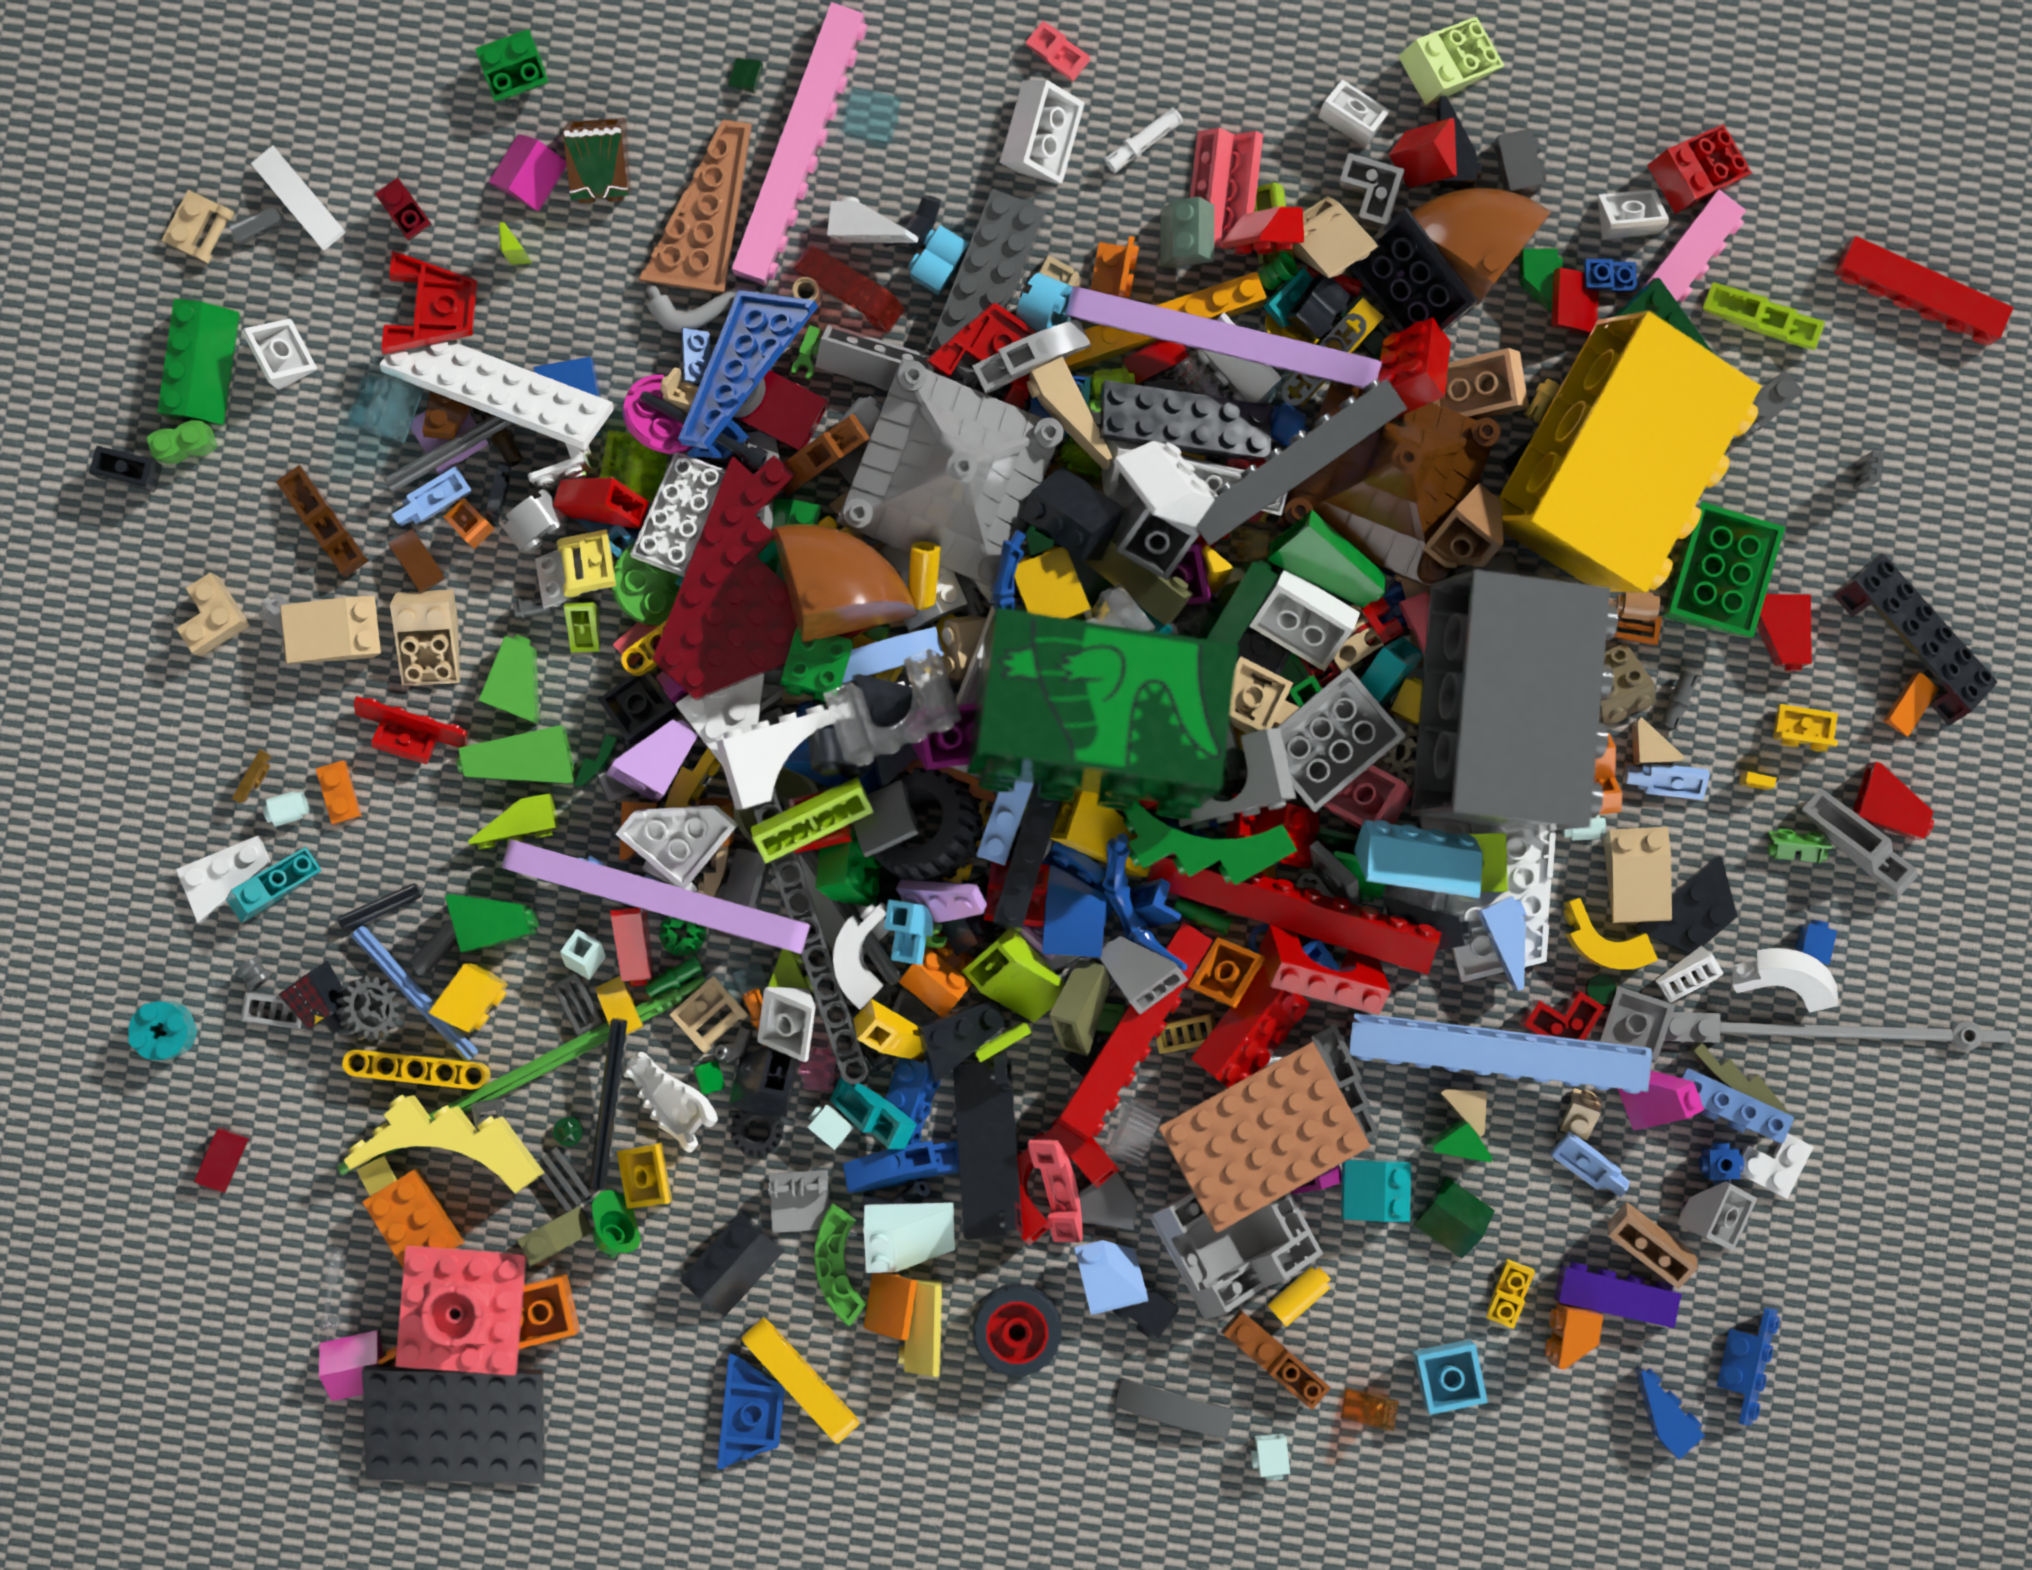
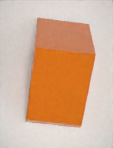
[443,498,495,549]

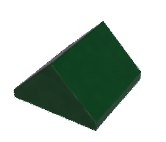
[1413,1177,1495,1259]

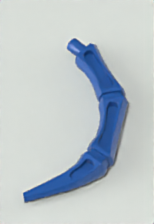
[990,530,1026,612]
[1103,833,1187,971]

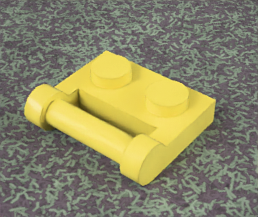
[557,529,616,597]

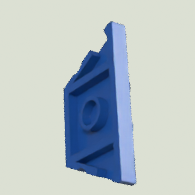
[717,1353,785,1469]

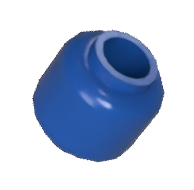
[1271,403,1309,447]

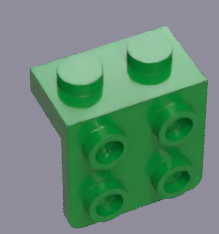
[780,627,853,705]

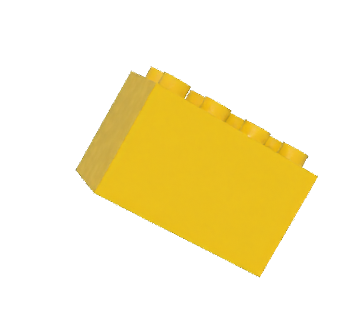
[1498,311,1761,593]

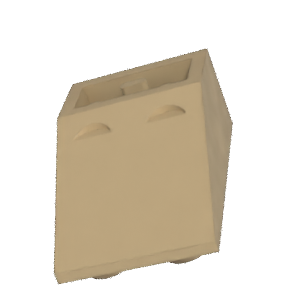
[1292,196,1378,279]
[390,589,460,686]

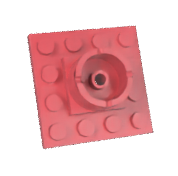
[395,1245,526,1375]

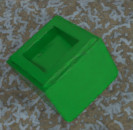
[694,1061,725,1095]

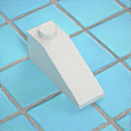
[827,197,918,243]

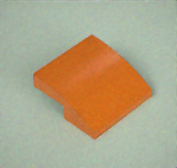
[863,1272,918,1340]

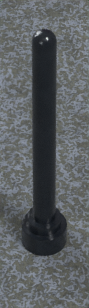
[640,391,769,472]

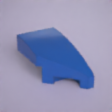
[687,418,750,458]

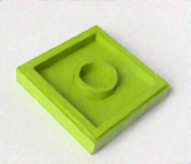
[975,1021,1032,1063]

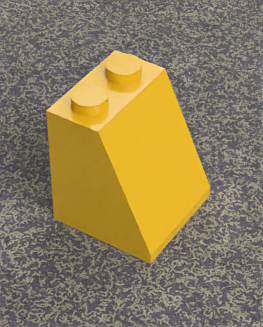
[1014,546,1092,621]

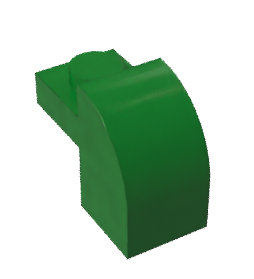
[1280,653,1322,708]

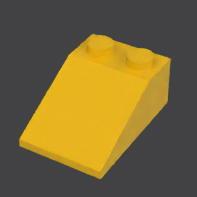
[429,964,508,1032]

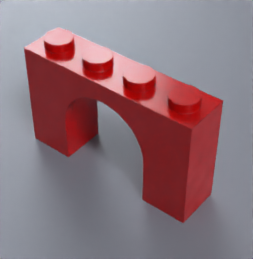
[1259,925,1391,1015]
[1018,1116,1120,1245]

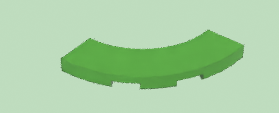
[814,1203,867,1327]

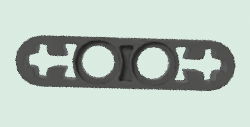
[1281,313,1367,406]

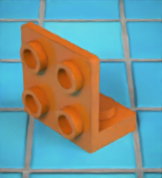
[1090,236,1139,299]

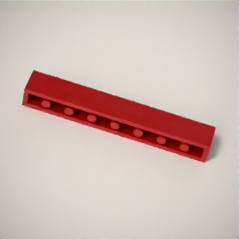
[1056,921,1213,1141]

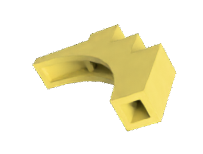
[343,1095,544,1193]

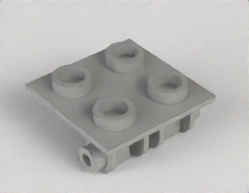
[768,1170,830,1233]

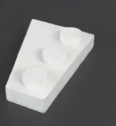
[176,836,271,923]

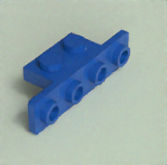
[885,1057,941,1145]
[1717,1308,1780,1425]

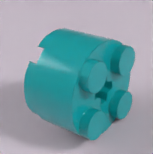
[128,1001,197,1061]

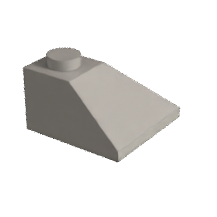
[1677,1181,1757,1251]

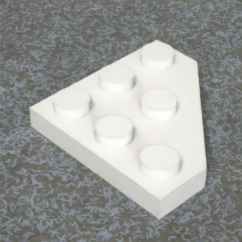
[676,674,764,766]
[616,805,738,889]

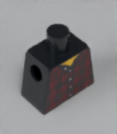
[278,961,347,1035]

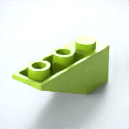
[468,793,560,850]

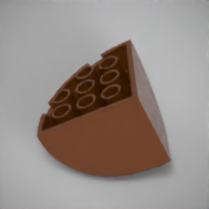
[1411,188,1552,305]
[773,524,917,643]

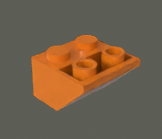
[899,931,974,1016]
[1545,1303,1603,1370]

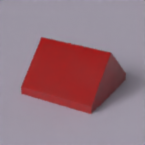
[1389,118,1457,188]

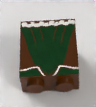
[562,118,631,204]

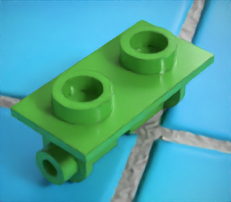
[1767,829,1833,863]

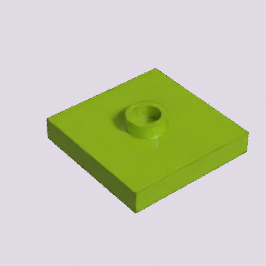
[1456,833,1508,892]

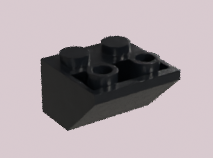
[940,873,1006,956]
[728,1046,798,1118]

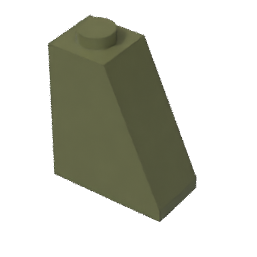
[1049,959,1110,1056]
[517,1205,593,1266]

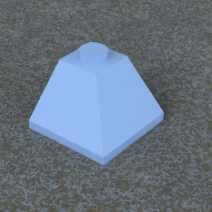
[1074,1240,1148,1315]

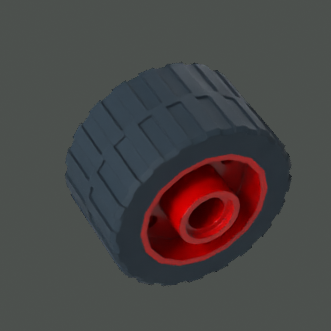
[973,1283,1062,1378]

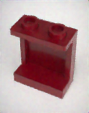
[738,370,829,453]

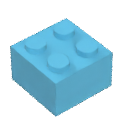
[1412,1339,1488,1415]

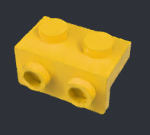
[1773,704,1838,752]

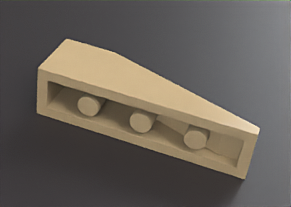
[1027,356,1113,470]

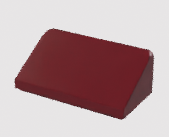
[194,1127,250,1193]

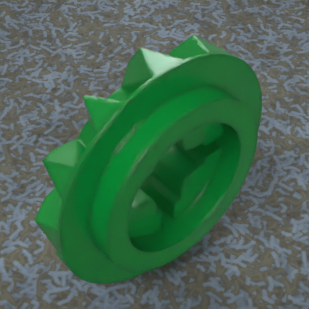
[659,915,706,956]

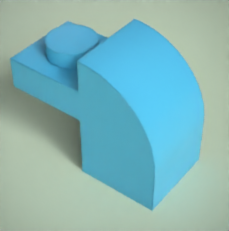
[884,900,933,965]

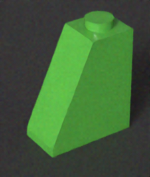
[479,634,539,724]

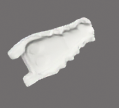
[623,1052,718,1153]

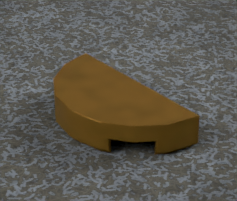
[232,749,272,804]

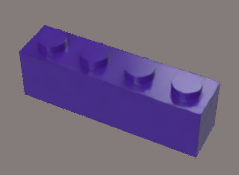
[1554,1261,1682,1328]

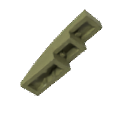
[1687,1043,1795,1122]

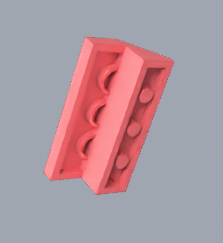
[1190,128,1263,248]

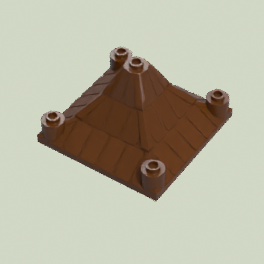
[1275,381,1501,588]

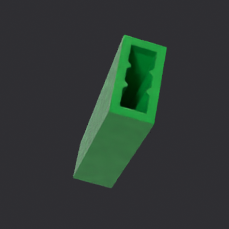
[1267,509,1386,608]

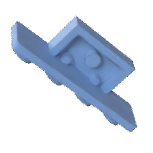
[1681,1069,1794,1143]

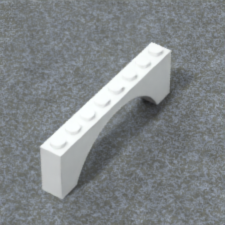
[716,674,950,810]

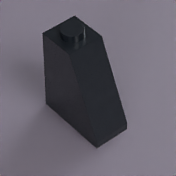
[1385,898,1472,951]

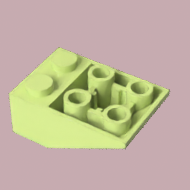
[1398,17,1504,106]

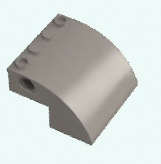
[1149,1189,1323,1320]

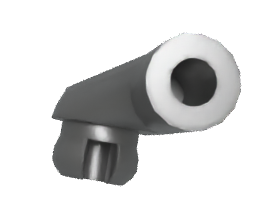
[714,1027,753,1063]

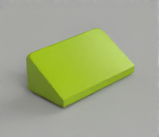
[499,222,532,265]

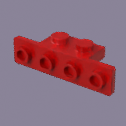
[354,696,467,765]

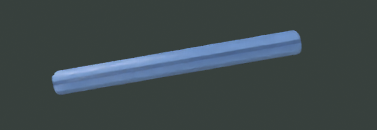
[351,926,478,1061]

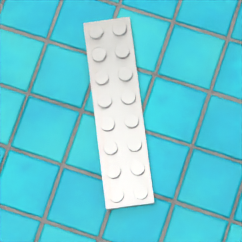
[380,325,613,450]

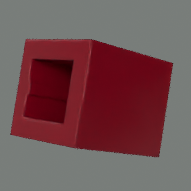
[374,177,432,241]

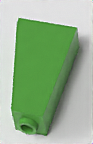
[456,725,577,785]

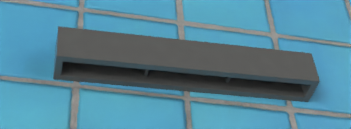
[1196,379,1407,546]

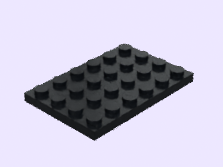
[362,1365,545,1483]

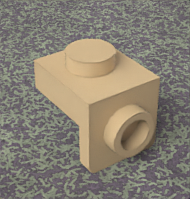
[660,367,699,413]
[1560,1088,1601,1140]

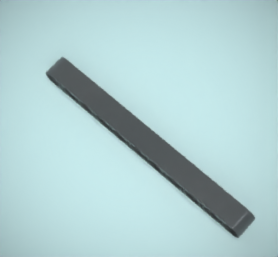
[752,785,868,1084]

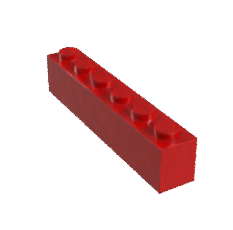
[1834,236,2014,345]

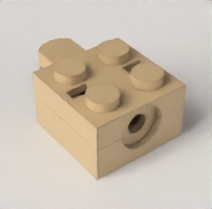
[1229,656,1300,734]

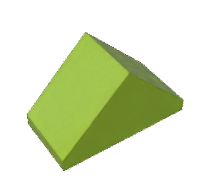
[564,602,600,653]

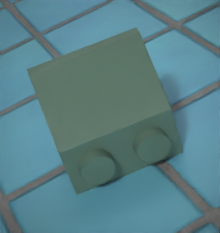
[1160,197,1214,268]

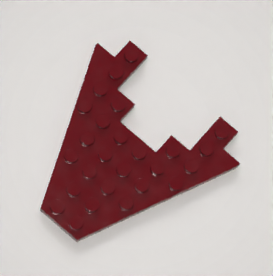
[653,455,901,701]

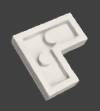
[1740,1134,1813,1199]

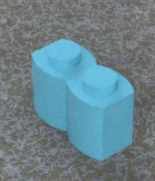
[908,225,970,296]

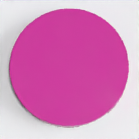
[622,374,693,454]

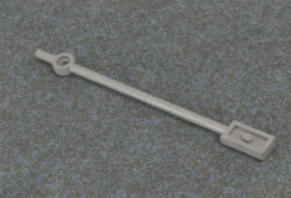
[1664,1012,2012,1050]

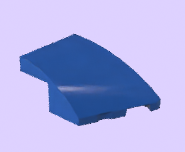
[1042,865,1108,958]

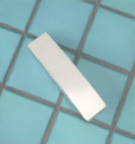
[251,145,346,250]

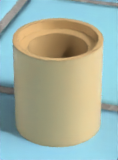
[793,277,820,304]

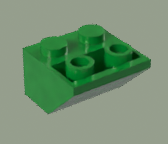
[475,29,549,103]
[815,830,882,907]

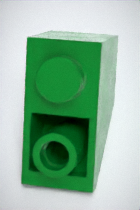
[1518,248,1563,312]

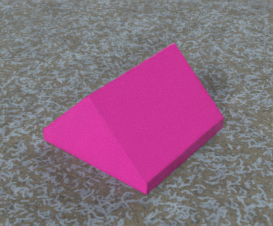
[489,134,567,212]
[319,1330,384,1401]

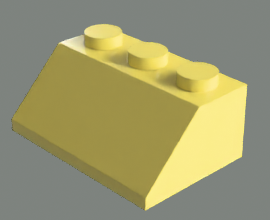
[899,1279,942,1377]

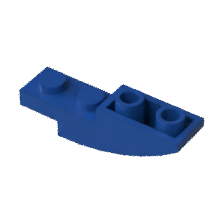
[843,1141,960,1193]

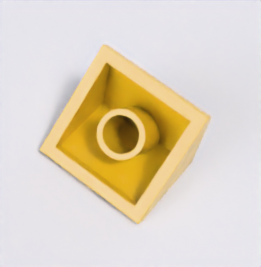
[617,1142,672,1209]

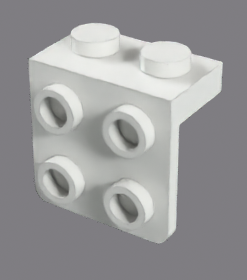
[528,443,592,491]

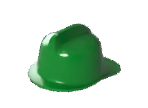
[591,1190,641,1259]

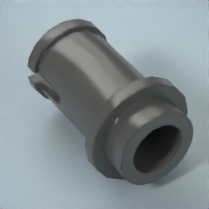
[513,597,551,622]

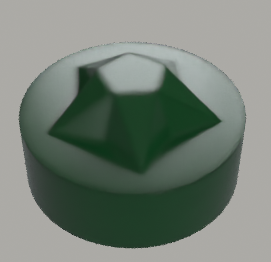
[553,1117,584,1147]

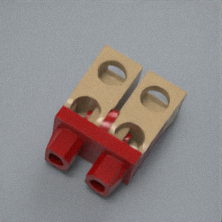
[1333,597,1404,674]

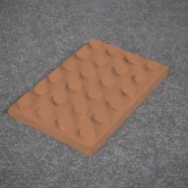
[1157,1042,1371,1233]

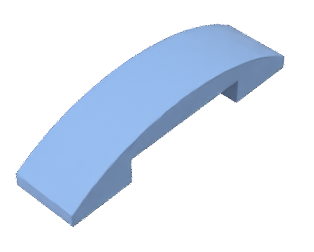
[842,627,944,685]

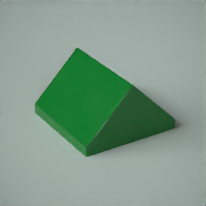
[1425,1119,1493,1163]

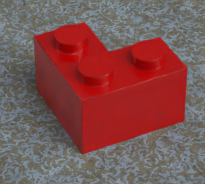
[1518,991,1605,1040]

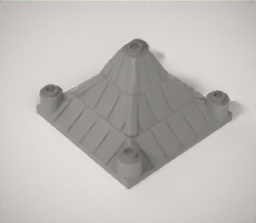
[836,359,1064,587]

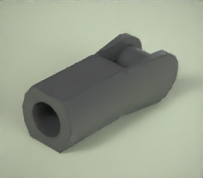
[229,207,285,245]

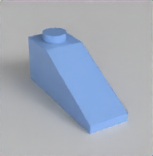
[1477,896,1526,991]

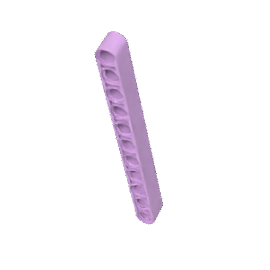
[1065,286,1382,389]
[501,839,810,954]

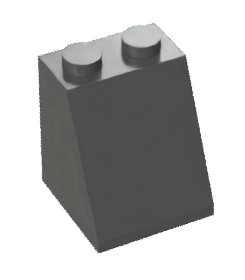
[1116,494,1199,580]

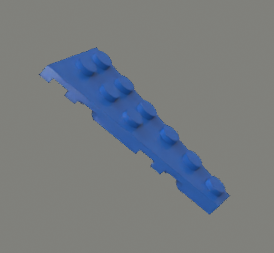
[678,290,818,449]

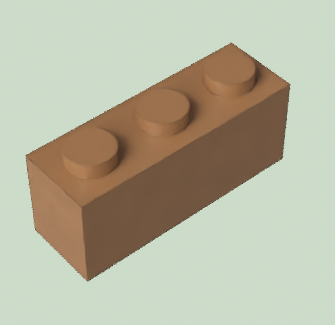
[1608,1202,1698,1289]

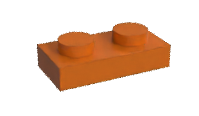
[315,760,362,825]

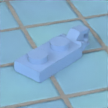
[392,466,472,527]
[1624,763,1710,800]
[1550,1131,1630,1198]

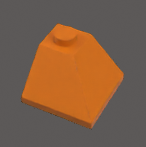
[1188,937,1265,1008]

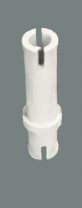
[1104,107,1183,173]

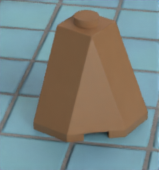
[1423,483,1503,568]

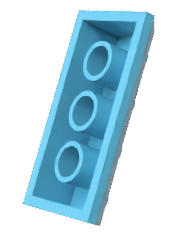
[1354,820,1482,898]

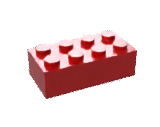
[1191,966,1310,1088]

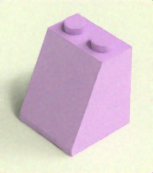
[606,720,698,803]

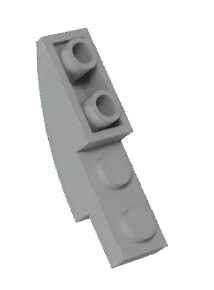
[972,319,1091,394]

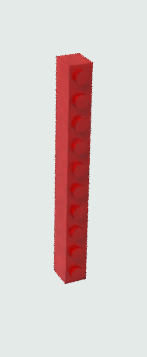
[1147,852,1441,975]

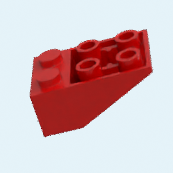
[1647,124,1752,214]

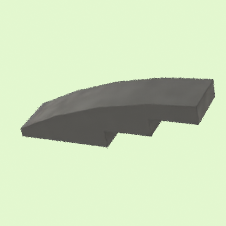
[1309,1025,1380,1140]

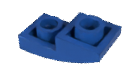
[1584,259,1637,293]

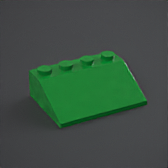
[1662,502,1785,638]

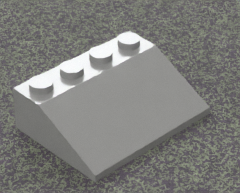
[1276,668,1406,812]

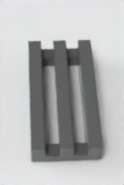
[1853,451,1884,491]
[551,972,604,1037]
[537,1147,592,1212]

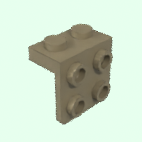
[1599,644,1656,726]

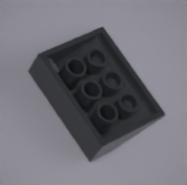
[1349,208,1478,333]

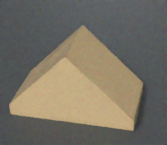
[1631,717,1684,765]
[1437,1088,1487,1137]

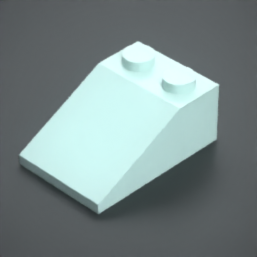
[864,1203,955,1273]

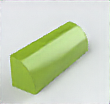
[751,776,873,863]

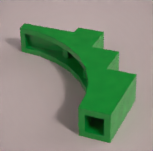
[1123,800,1297,886]

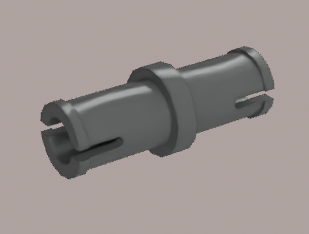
[1660,670,1700,731]

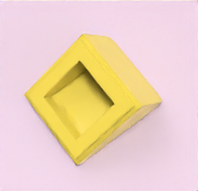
[357,1156,396,1196]

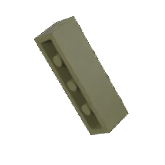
[1083,529,1193,626]

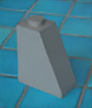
[1099,936,1188,1014]

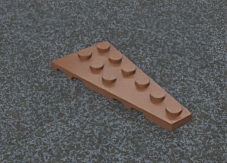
[639,120,752,294]

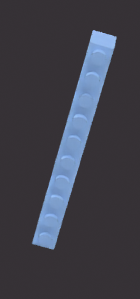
[1350,1013,1652,1094]

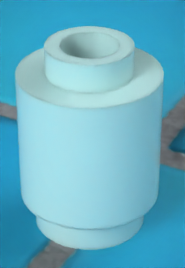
[263,791,309,827]
[1562,815,1606,841]

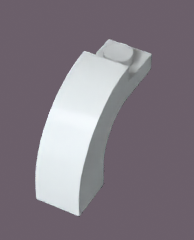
[833,902,887,1009]
[1732,948,1838,1013]

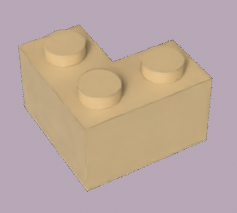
[176,572,250,656]

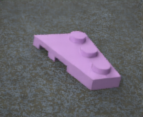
[896,880,987,924]

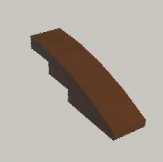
[276,465,369,578]

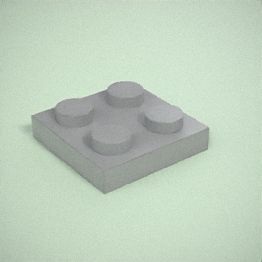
[1600,986,1676,1061]

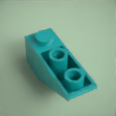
[226,847,322,923]

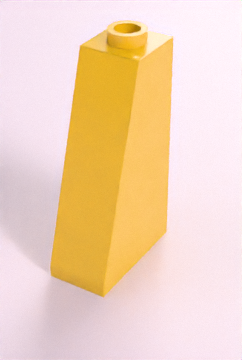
[1050,790,1152,877]

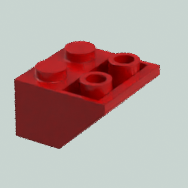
[1222,206,1305,255]

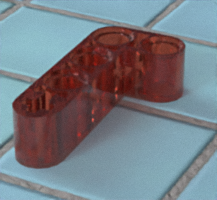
[793,244,905,334]

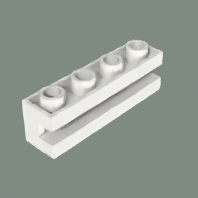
[1180,454,1287,516]

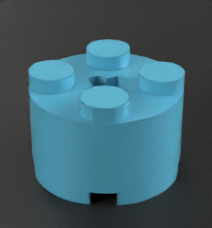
[1016,273,1072,332]

